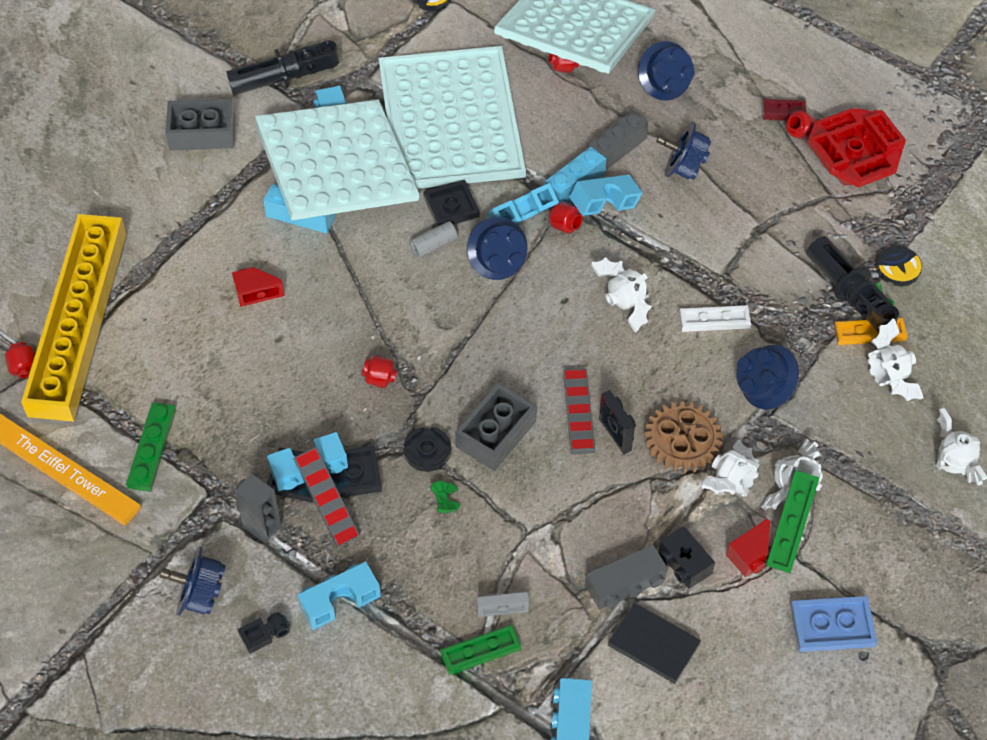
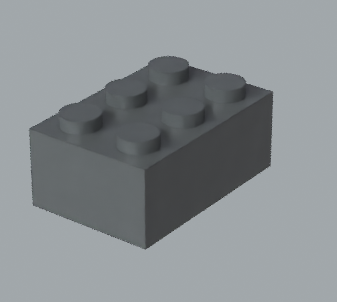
[165,99,235,150]
[455,383,537,471]

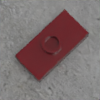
[762,99,806,121]

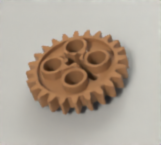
[644,401,723,473]

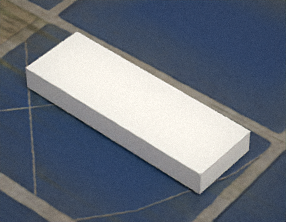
[679,305,751,332]

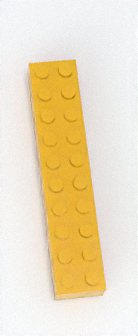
[21,214,126,422]

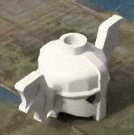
[591,257,651,333]
[868,319,923,402]
[936,408,987,486]
[761,439,823,511]
[701,440,760,497]

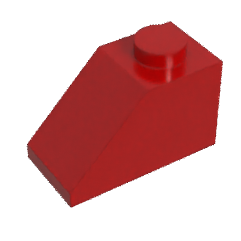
[232,267,284,307]
[726,518,770,577]

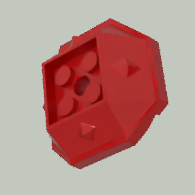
[807,108,906,188]

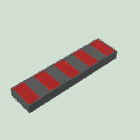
[563,369,595,454]
[293,447,360,547]

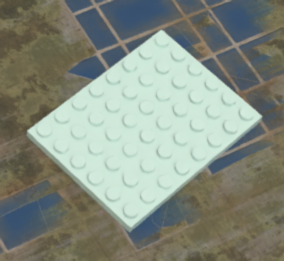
[379,46,526,189]

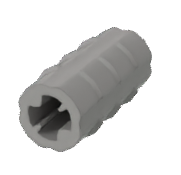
[409,221,458,258]

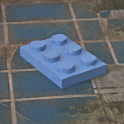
[791,596,877,652]

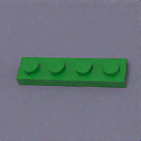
[126,402,176,492]
[766,470,820,574]

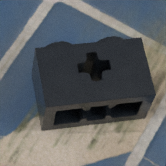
[658,526,715,589]

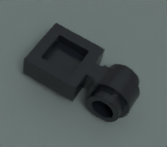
[237,612,290,654]

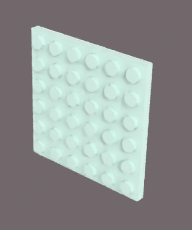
[494,0,656,74]
[254,99,419,220]

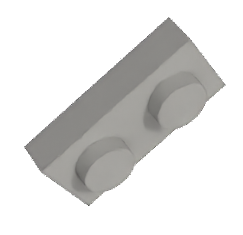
[477,591,529,617]

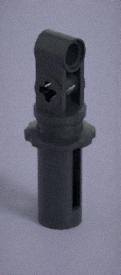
[226,40,340,96]
[806,236,899,333]

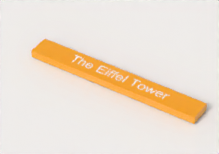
[0,414,141,526]

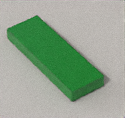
[440,624,521,675]

